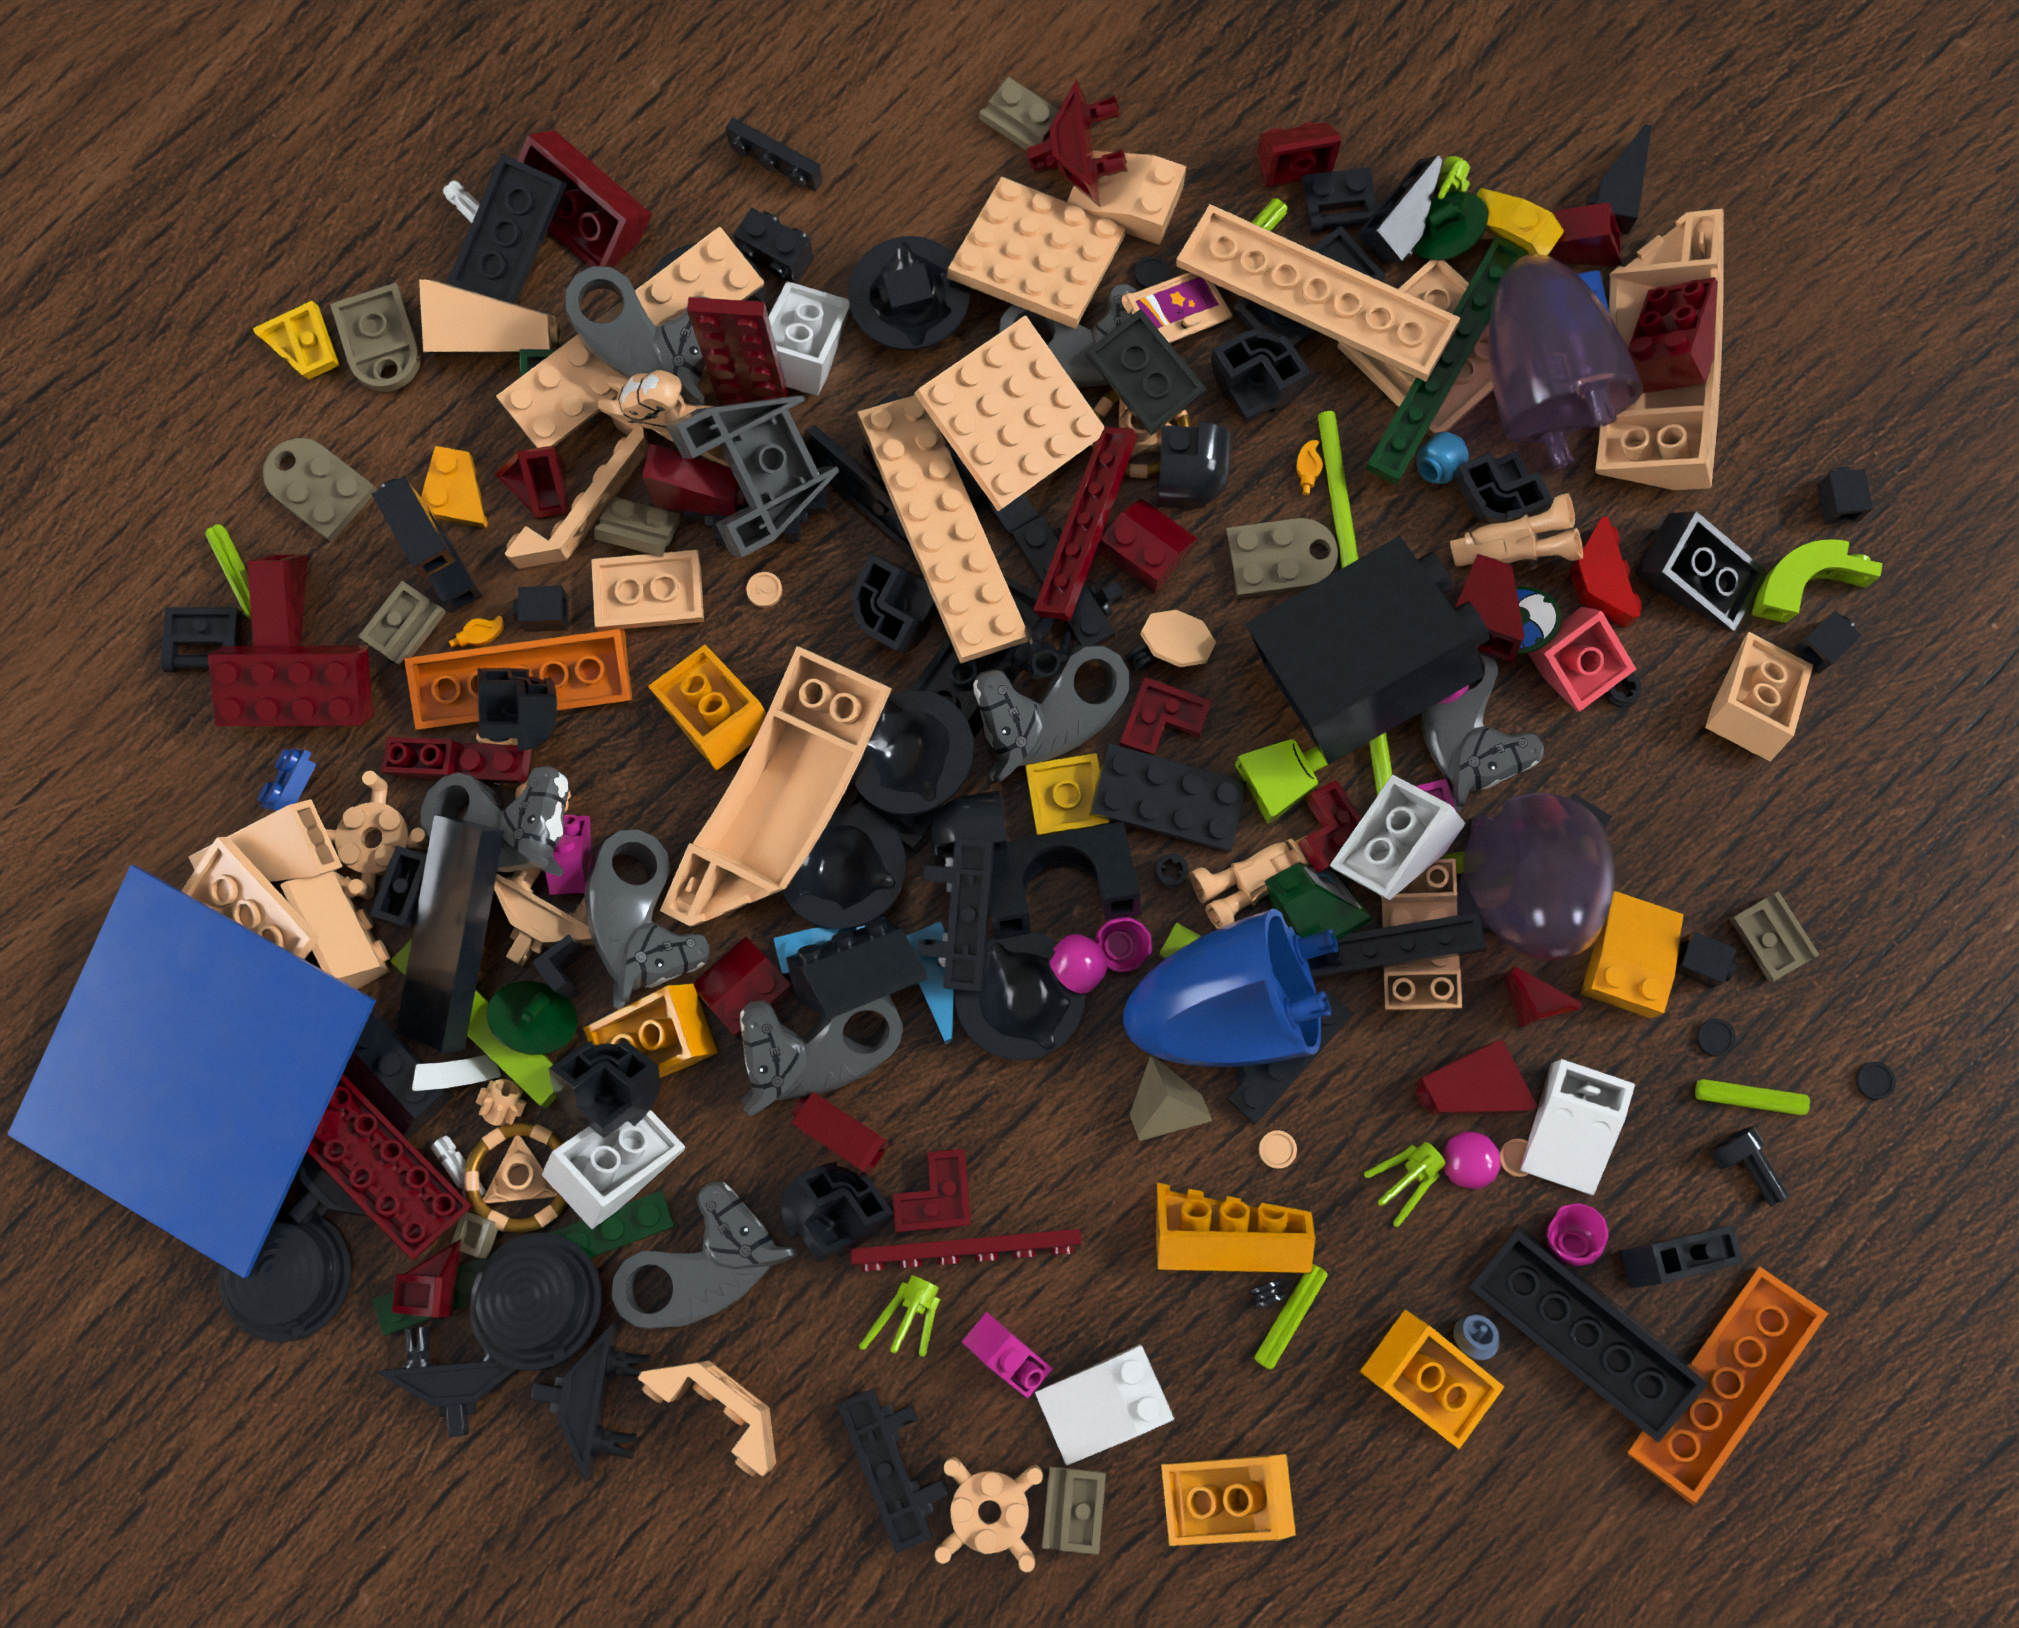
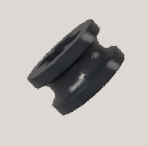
[1125,643,1161,674]
[1605,673,1642,707]
[1155,853,1189,889]
[1248,1278,1287,1309]

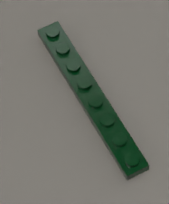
[1366,236,1528,485]
[372,1191,676,1336]

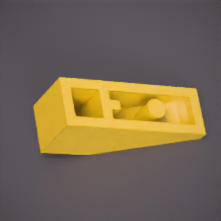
[1476,188,1564,261]

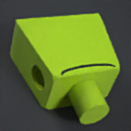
[1235,739,1328,824]

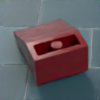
[1623,277,1718,394]

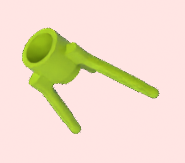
[1436,156,1470,199]
[1364,1142,1446,1227]
[859,1275,940,1357]

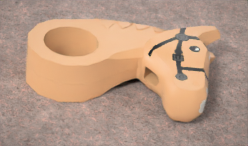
[598,370,730,467]

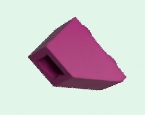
[545,814,591,895]
[962,1312,1052,1399]

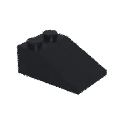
[1635,511,1768,631]

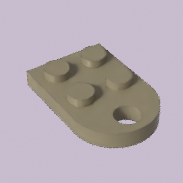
[330,282,421,392]
[263,438,377,543]
[1225,518,1338,599]

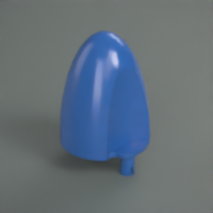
[1123,909,1338,1067]

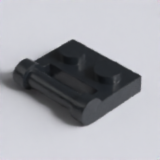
[1301,167,1379,234]
[161,607,242,673]

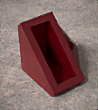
[495,446,569,518]
[1504,967,1582,1028]
[392,1239,461,1317]

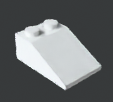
[769,281,850,396]
[1330,775,1466,900]
[542,1110,685,1229]
[1035,1344,1174,1466]

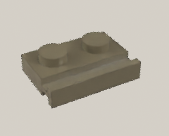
[979,77,1059,151]
[594,496,680,557]
[358,581,447,669]
[1729,891,1819,983]
[1042,1466,1106,1555]

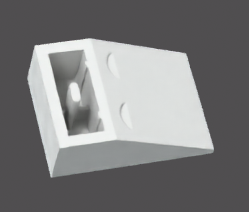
[1520,1059,1635,1195]

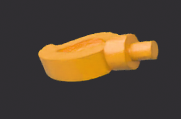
[1296,440,1323,495]
[449,616,505,647]

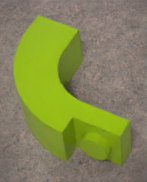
[1751,539,1883,623]

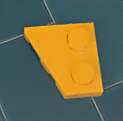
[421,446,488,528]

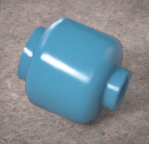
[1416,431,1469,484]

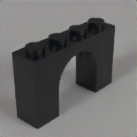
[371,476,483,613]
[989,822,1141,939]

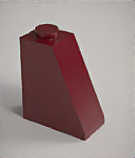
[1528,202,1622,266]
[642,444,747,516]
[247,554,307,646]
[1455,554,1525,663]
[1415,1039,1538,1115]
[791,1092,890,1176]

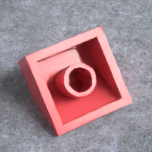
[1528,607,1636,712]

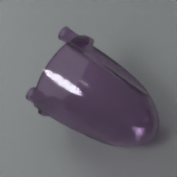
[1489,254,1643,471]
[1463,793,1615,961]

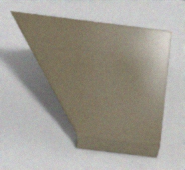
[1130,1055,1212,1141]

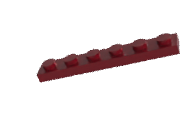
[1033,427,1138,621]
[851,1229,1082,1272]

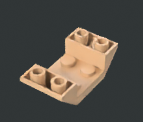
[1381,859,1462,1010]
[638,1361,776,1476]

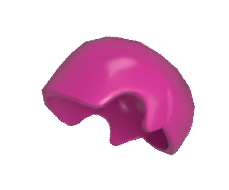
[1094,917,1152,973]
[1050,934,1107,994]
[1442,1131,1501,1190]
[1546,1203,1609,1267]

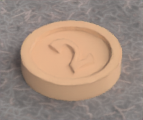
[746,572,783,608]
[1259,1130,1297,1169]
[1499,1139,1528,1177]

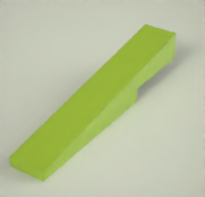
[390,939,556,1108]

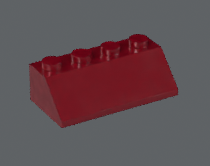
[517,130,652,268]

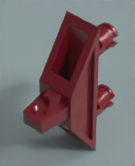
[1027,78,1128,207]

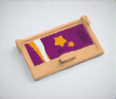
[1121,272,1232,343]

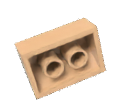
[280,871,391,989]

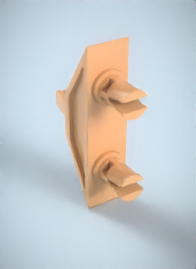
[494,867,594,966]

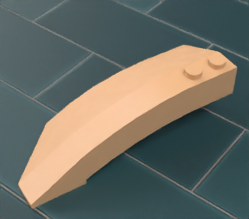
[1595,209,1723,490]
[660,646,892,926]

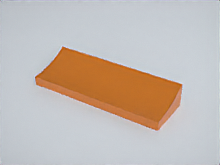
[404,629,633,730]
[1628,1266,1828,1506]

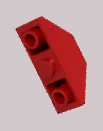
[1569,516,1641,628]

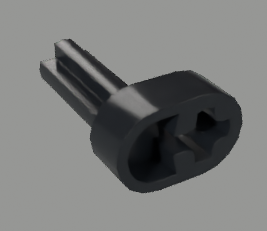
[1708,1126,1789,1206]

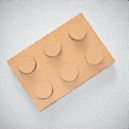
[591,550,704,631]

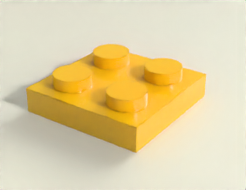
[1025,753,1109,836]

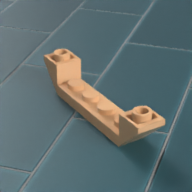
[505,416,649,569]

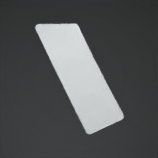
[412,1055,501,1091]

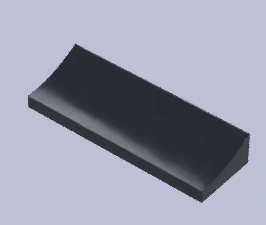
[910,575,1057,739]
[395,815,504,1054]
[1469,1224,1709,1443]

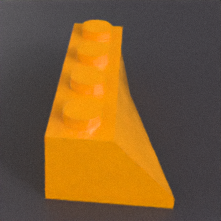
[1156,1183,1315,1273]

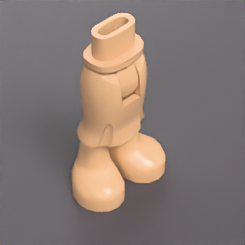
[1450,493,1583,568]
[1189,835,1312,929]

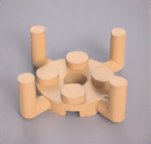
[325,771,430,900]
[935,1457,1043,1572]

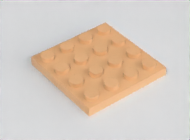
[947,177,1127,329]
[1337,260,1536,438]
[914,315,1104,511]
[182,837,320,960]

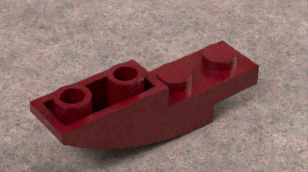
[381,737,532,786]

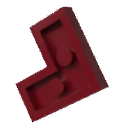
[1119,677,1212,756]
[1298,780,1362,874]
[892,1149,972,1233]

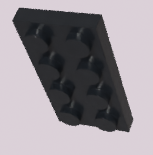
[447,153,567,305]
[1234,226,1385,348]
[1089,743,1247,853]

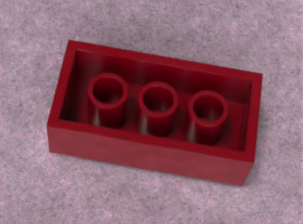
[208,645,374,726]

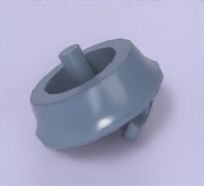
[1453,1315,1499,1360]

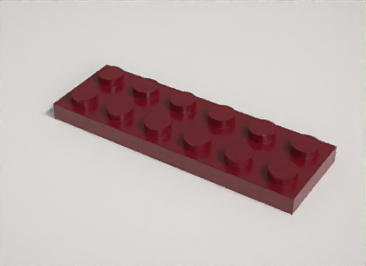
[687,297,789,405]

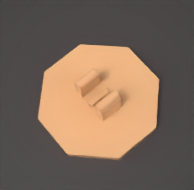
[1141,610,1216,667]

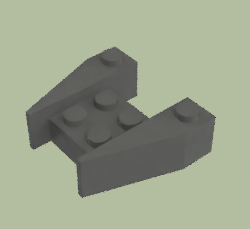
[666,396,839,558]

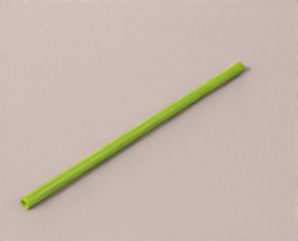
[1318,411,1392,796]

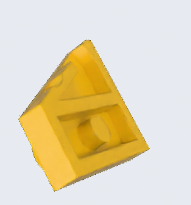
[253,301,339,380]

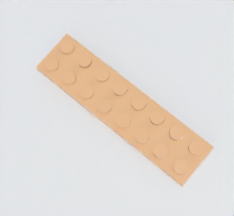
[1177,204,1460,381]
[496,226,764,448]
[857,395,1028,664]

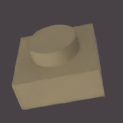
[451,1211,498,1259]

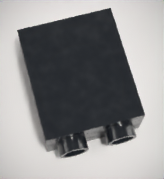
[1246,536,1490,765]

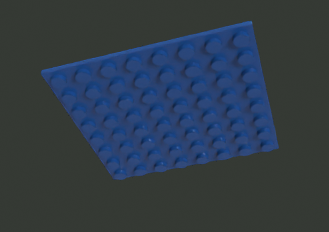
[7,865,376,1278]

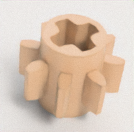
[476,1079,526,1126]

